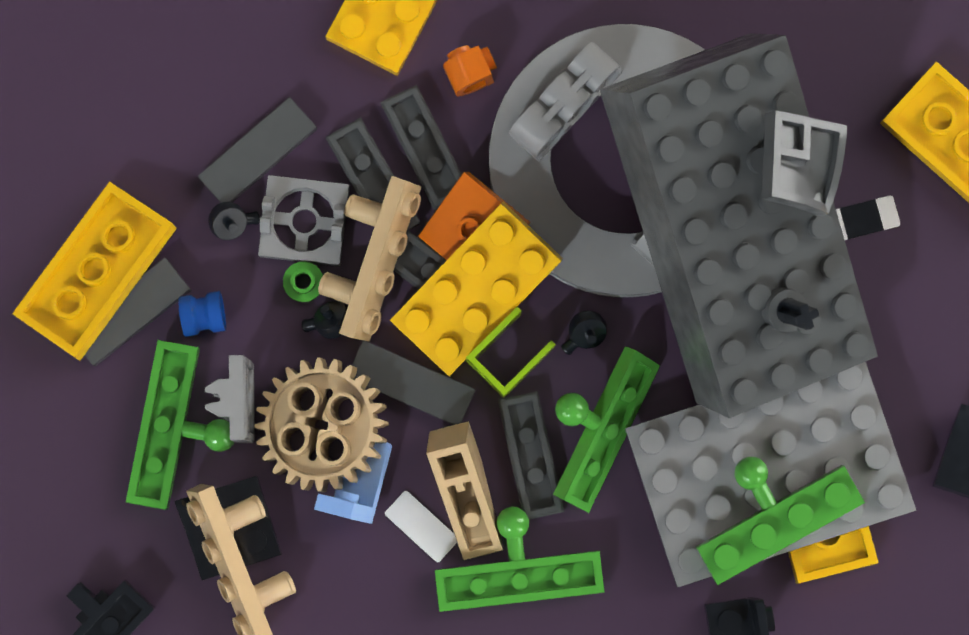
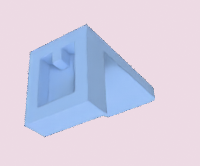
[314,442,392,524]

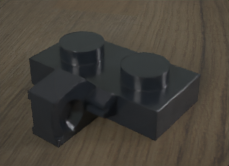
[66,580,155,635]

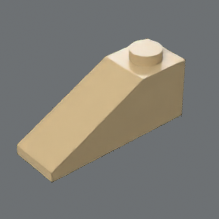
[426,421,503,560]

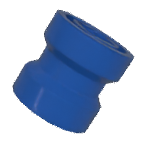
[178,291,226,337]

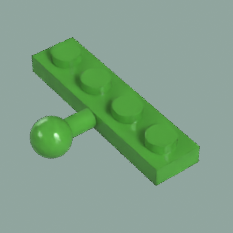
[126,340,235,510]
[553,346,660,513]
[696,456,865,585]
[435,507,605,612]

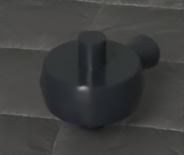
[208,202,260,240]
[302,301,348,339]
[561,311,607,355]

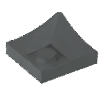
[762,110,847,217]

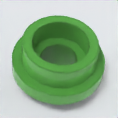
[283,261,323,303]

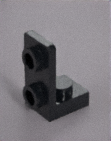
[704,597,775,635]

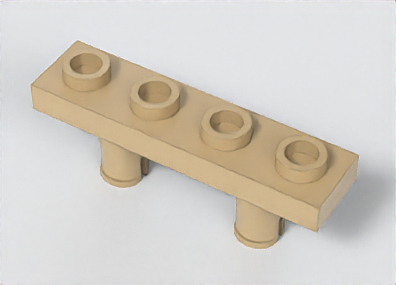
[318,176,422,342]
[186,484,296,635]

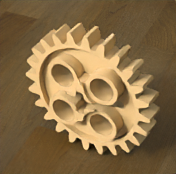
[254,357,389,492]

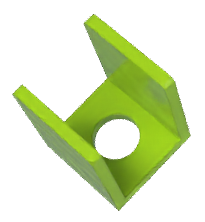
[466,306,556,398]

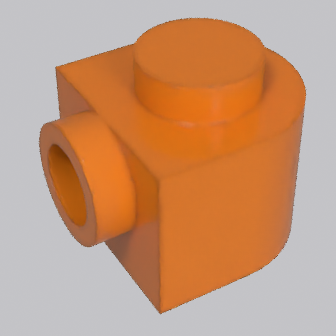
[443,45,497,96]

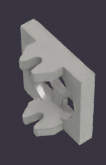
[258,175,350,266]
[205,355,255,443]

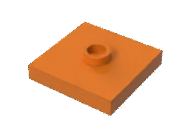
[418,172,530,260]

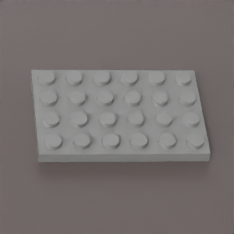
[625,362,917,588]

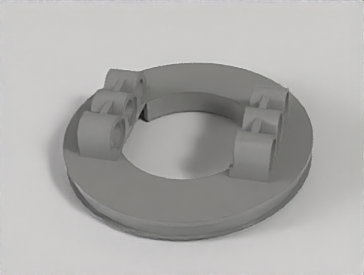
[489,24,705,297]

